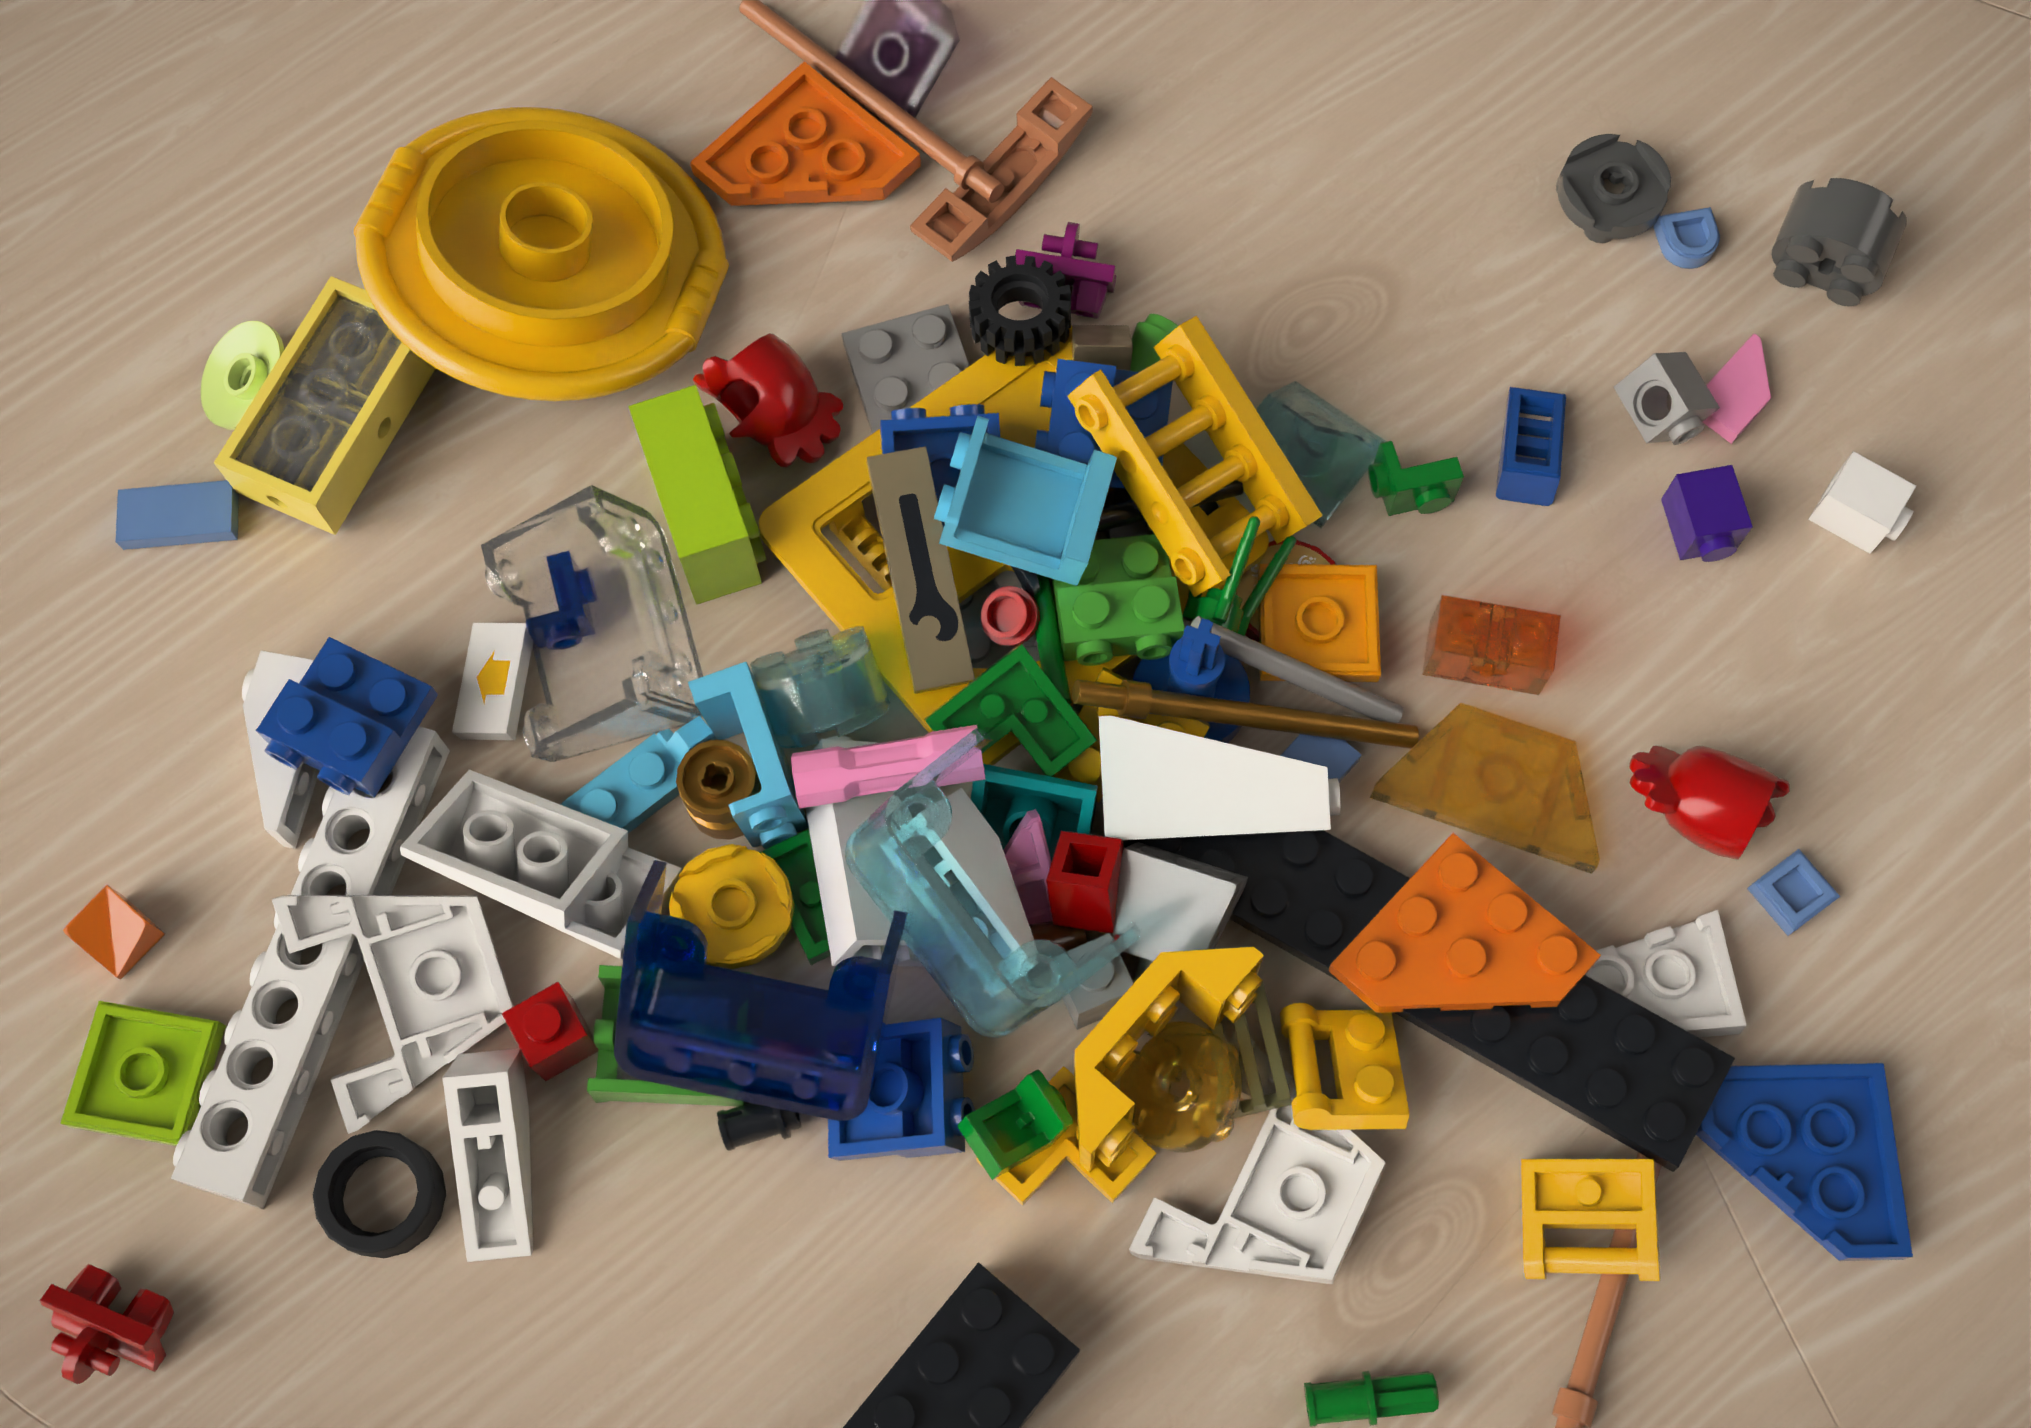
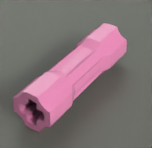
[791,725,985,809]

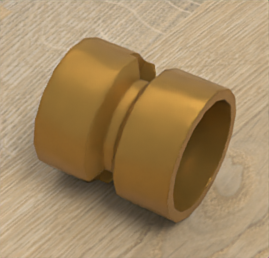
[676,740,762,840]

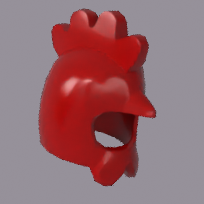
[693,333,844,468]
[1629,746,1790,860]

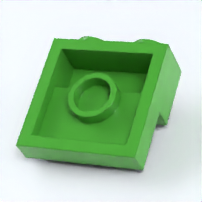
[1050,534,1185,666]

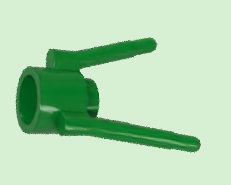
[1182,516,1296,636]

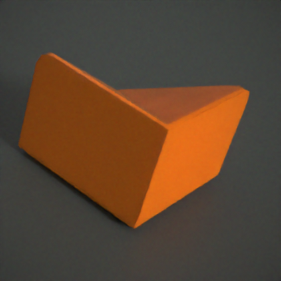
[63,885,165,980]

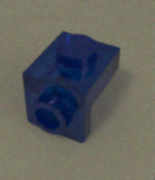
[525,551,598,650]

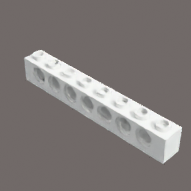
[171,726,450,1209]

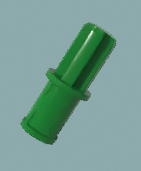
[1304,1371,1439,1427]

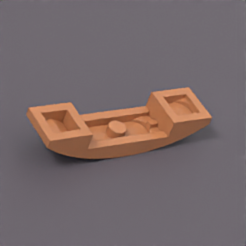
[910,77,1093,262]

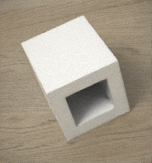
[1808,451,1916,554]

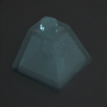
[1256,381,1387,528]

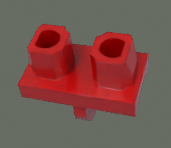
[39,1264,174,1384]

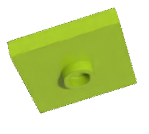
[60,1001,226,1146]

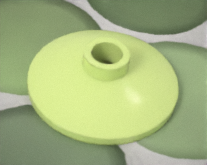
[200,321,284,430]

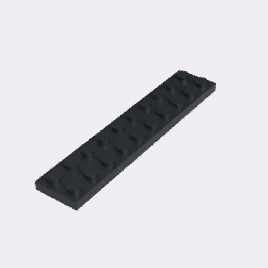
[1123,830,1735,1172]

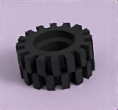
[969,255,1071,366]

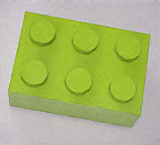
[628,385,767,605]

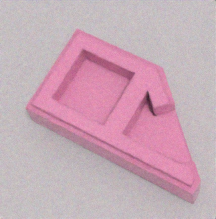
[1702,333,1771,444]
[1003,809,1053,924]

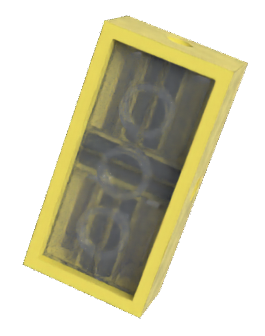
[214,276,436,535]

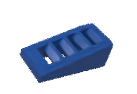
[1496,387,1566,506]

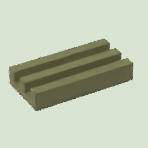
[1209,982,1292,1119]

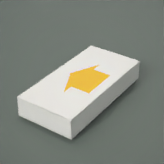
[452,623,535,740]

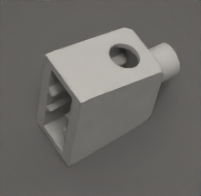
[1113,842,1248,983]

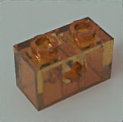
[1422,595,1561,695]

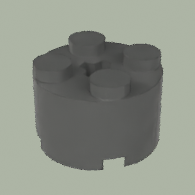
[1771,178,1907,306]

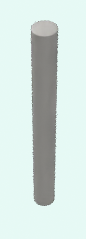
[1190,616,1403,723]

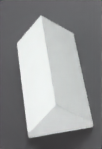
[400,769,682,959]

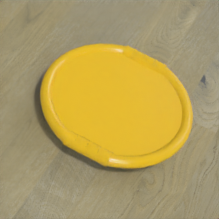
[354,107,729,401]

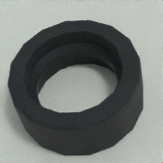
[313,1130,446,1259]

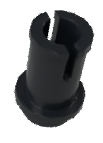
[717,1089,801,1151]

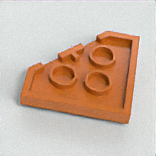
[690,61,921,206]
[1329,833,1601,1013]

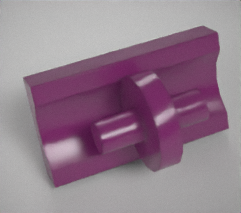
[1015,222,1117,319]

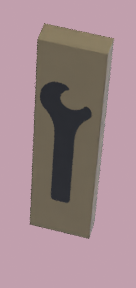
[866,446,975,694]

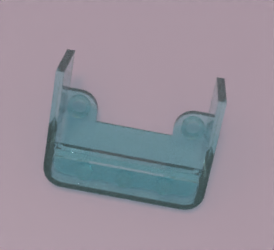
[845,728,1141,1038]

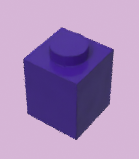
[1661,465,1753,562]

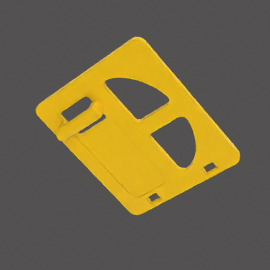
[759,325,1269,766]

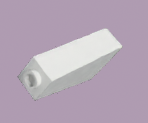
[1098,716,1341,840]
[805,736,962,967]

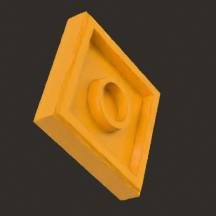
[1258,564,1381,682]

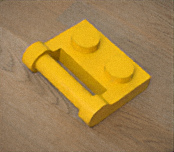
[1279,1003,1410,1130]
[1521,1159,1660,1281]

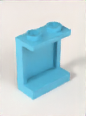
[934,416,1117,586]
[688,662,809,849]

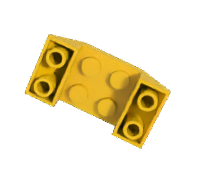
[1074,947,1264,1173]

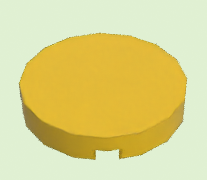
[669,844,795,969]

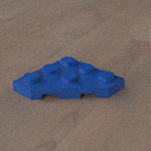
[1696,1063,1913,1261]

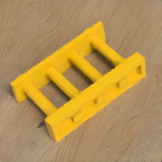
[1067,315,1323,597]

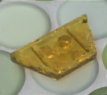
[1370,703,1600,874]

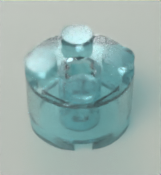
[750,626,890,748]

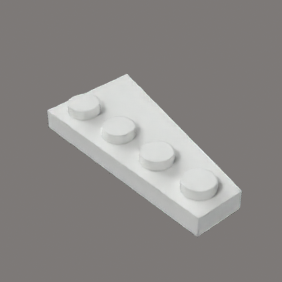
[1586,910,1747,1038]

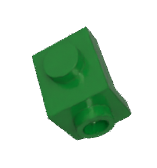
[1368,441,1464,516]
[957,1070,1073,1180]

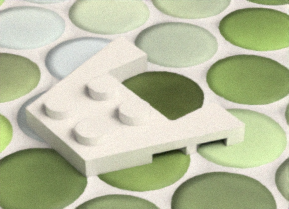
[272,895,514,1134]
[1129,1030,1386,1284]

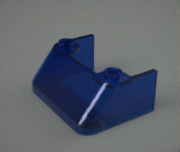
[614,860,907,1121]

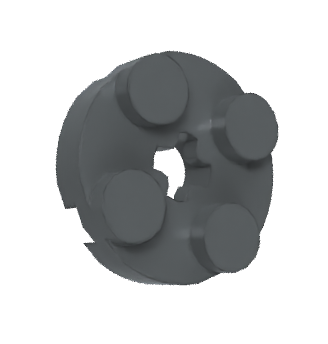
[1556,134,1671,243]

